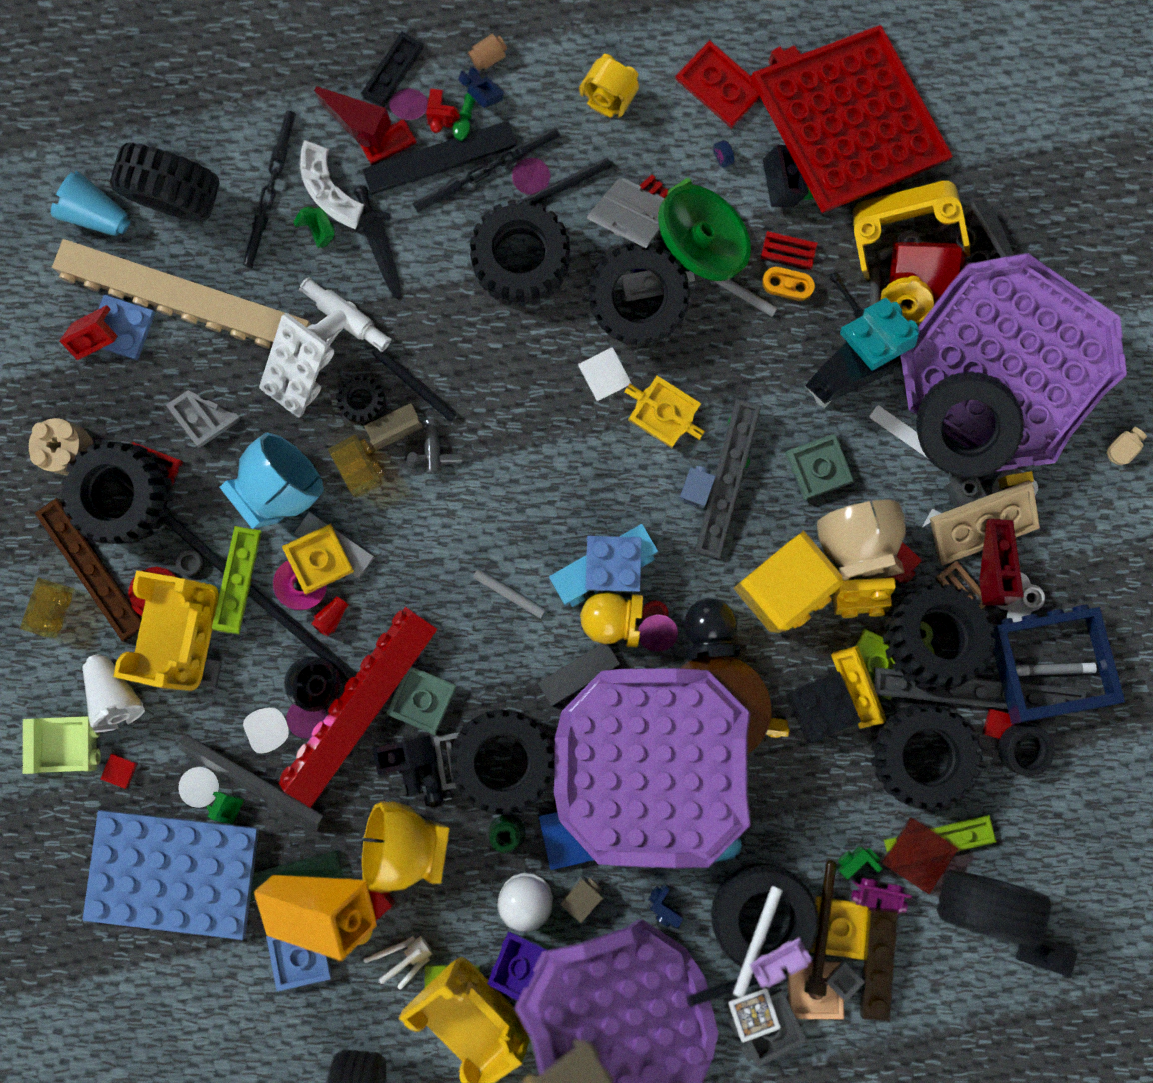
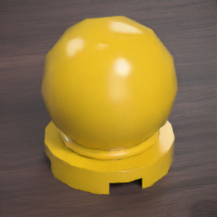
[580,591,643,648]

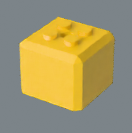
[733,531,842,633]

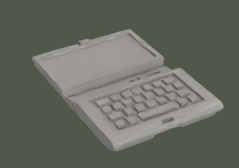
[587,177,665,248]

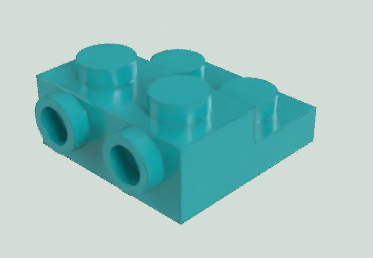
[840,298,919,371]

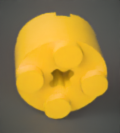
[579,54,639,118]

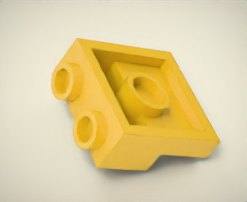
[832,578,895,618]

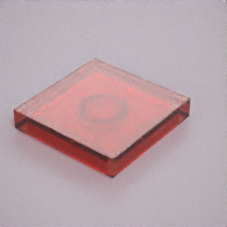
[881,817,958,895]

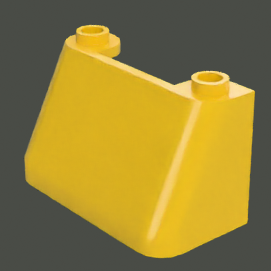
[113,570,219,691]
[399,957,531,1083]

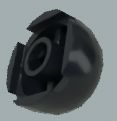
[284,656,340,712]

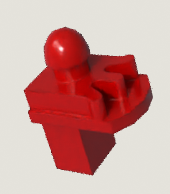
[426,88,460,134]

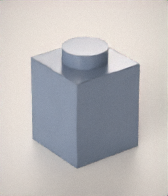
[678,466,716,509]

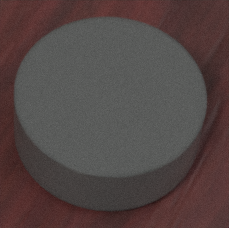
[176,550,204,577]

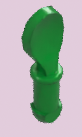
[453,93,476,141]

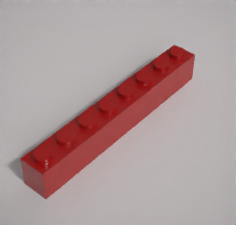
[279,606,438,808]

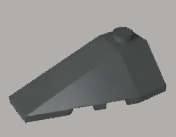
[932,199,1014,267]

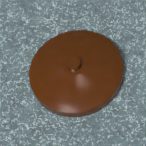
[680,655,771,755]

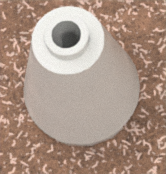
[82,654,145,732]

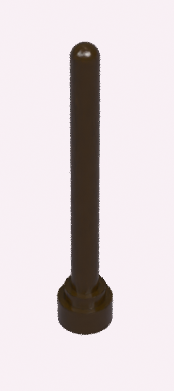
[804,860,837,996]

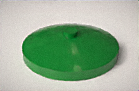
[658,185,751,281]

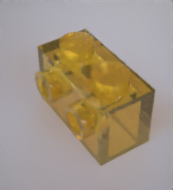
[19,578,74,638]

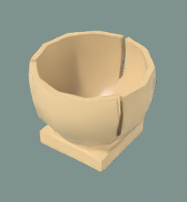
[817,500,906,580]

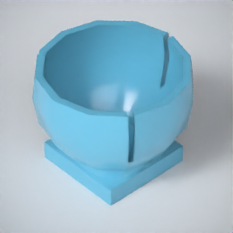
[220,432,324,529]

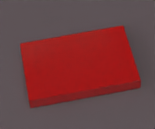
[675,40,760,129]

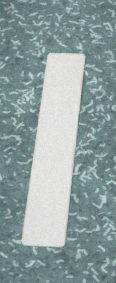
[870,406,950,474]

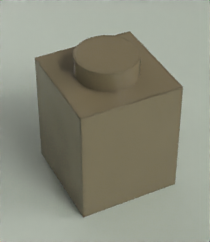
[560,876,603,923]

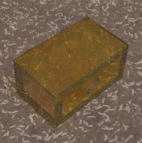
[328,434,384,499]

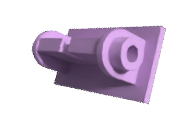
[750,938,812,988]

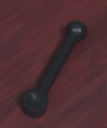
[830,272,864,319]

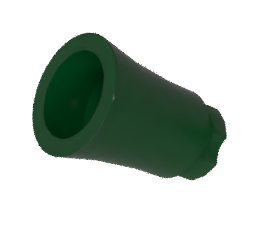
[488,815,526,853]

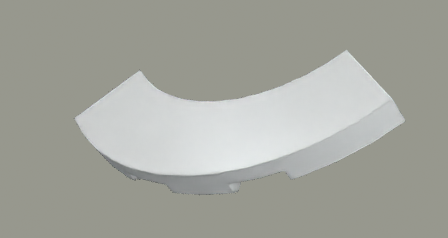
[300,140,364,229]

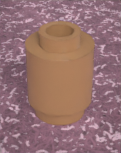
[468,34,507,71]

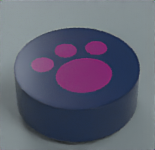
[713,140,734,168]

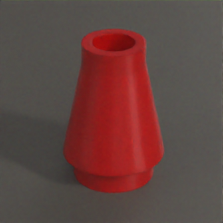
[311,596,349,637]

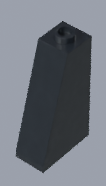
[805,342,901,403]

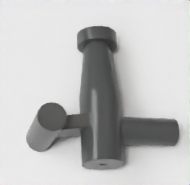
[406,419,462,474]

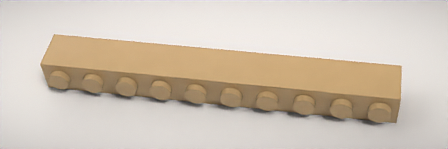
[52,239,311,349]

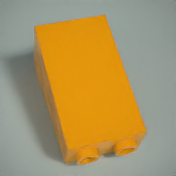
[254,875,377,961]

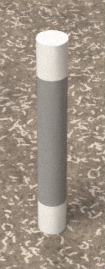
[1016,663,1097,676]

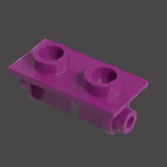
[851,877,912,914]

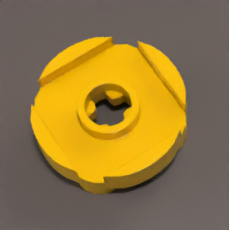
[881,276,934,326]

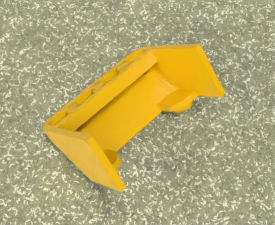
[852,181,971,281]

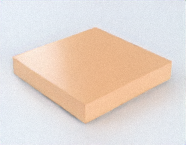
[787,961,844,1019]

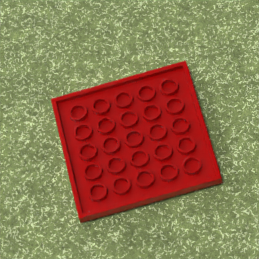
[750,25,953,213]

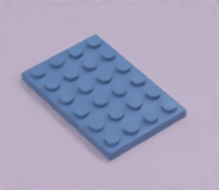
[82,810,259,940]

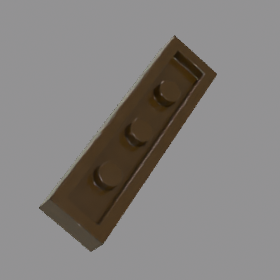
[860,908,898,1020]

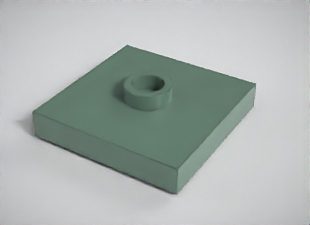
[785,433,855,501]
[386,666,457,735]

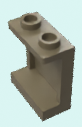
[521,1039,613,1083]

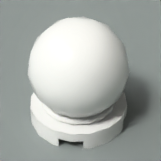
[497,873,553,932]

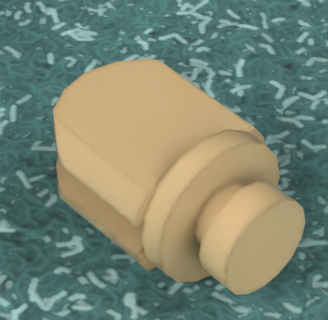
[1107,427,1147,465]

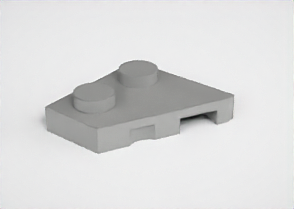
[166,390,240,449]

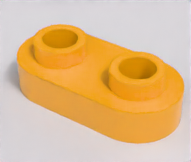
[762,267,815,301]

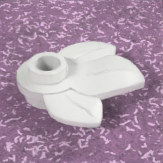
[995,573,1045,622]

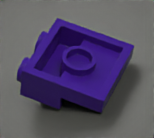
[488,931,548,1000]

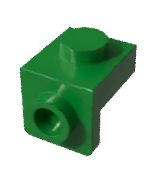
[293,206,335,248]
[836,846,882,880]

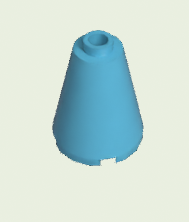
[51,171,130,237]

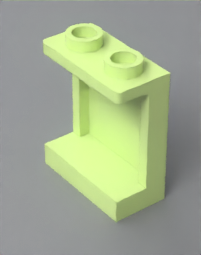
[23,716,101,774]

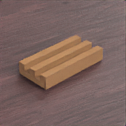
[935,560,986,609]

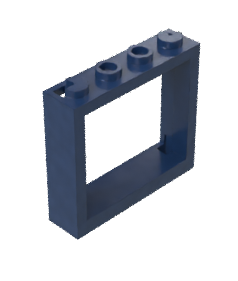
[991,604,1125,724]

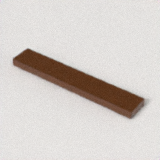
[35,498,142,642]

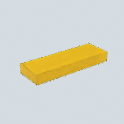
[831,646,887,729]

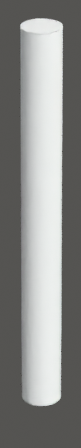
[733,886,782,998]

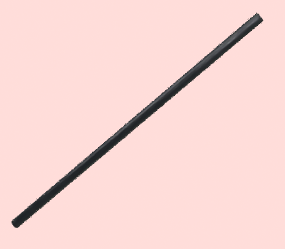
[108,468,356,681]

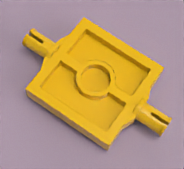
[624,376,705,448]

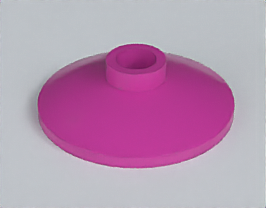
[273,561,327,610]

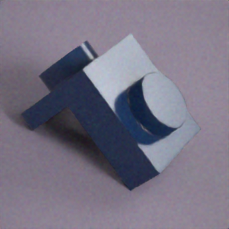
[648,883,684,929]

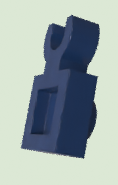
[458,67,504,108]

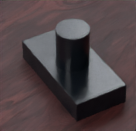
[1015,940,1078,977]

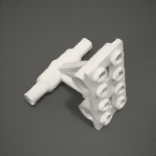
[259,277,392,418]

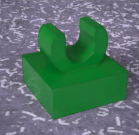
[206,791,244,825]

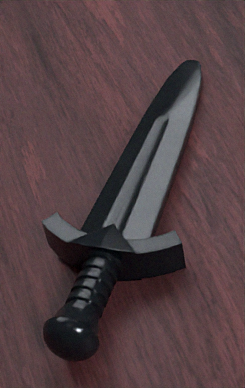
[352,185,401,299]

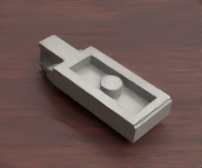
[621,270,695,301]

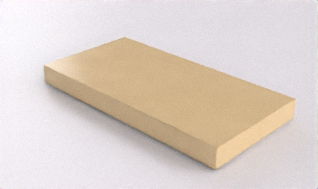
[930,480,1040,566]

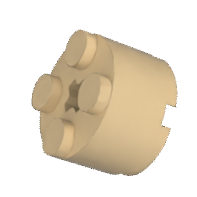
[29,418,94,476]

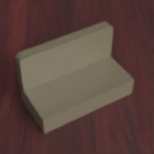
[364,403,423,451]

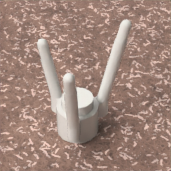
[364,936,433,989]

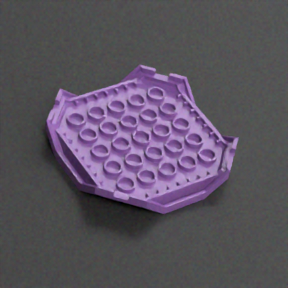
[901,253,1127,472]
[554,669,751,868]
[515,919,718,1083]

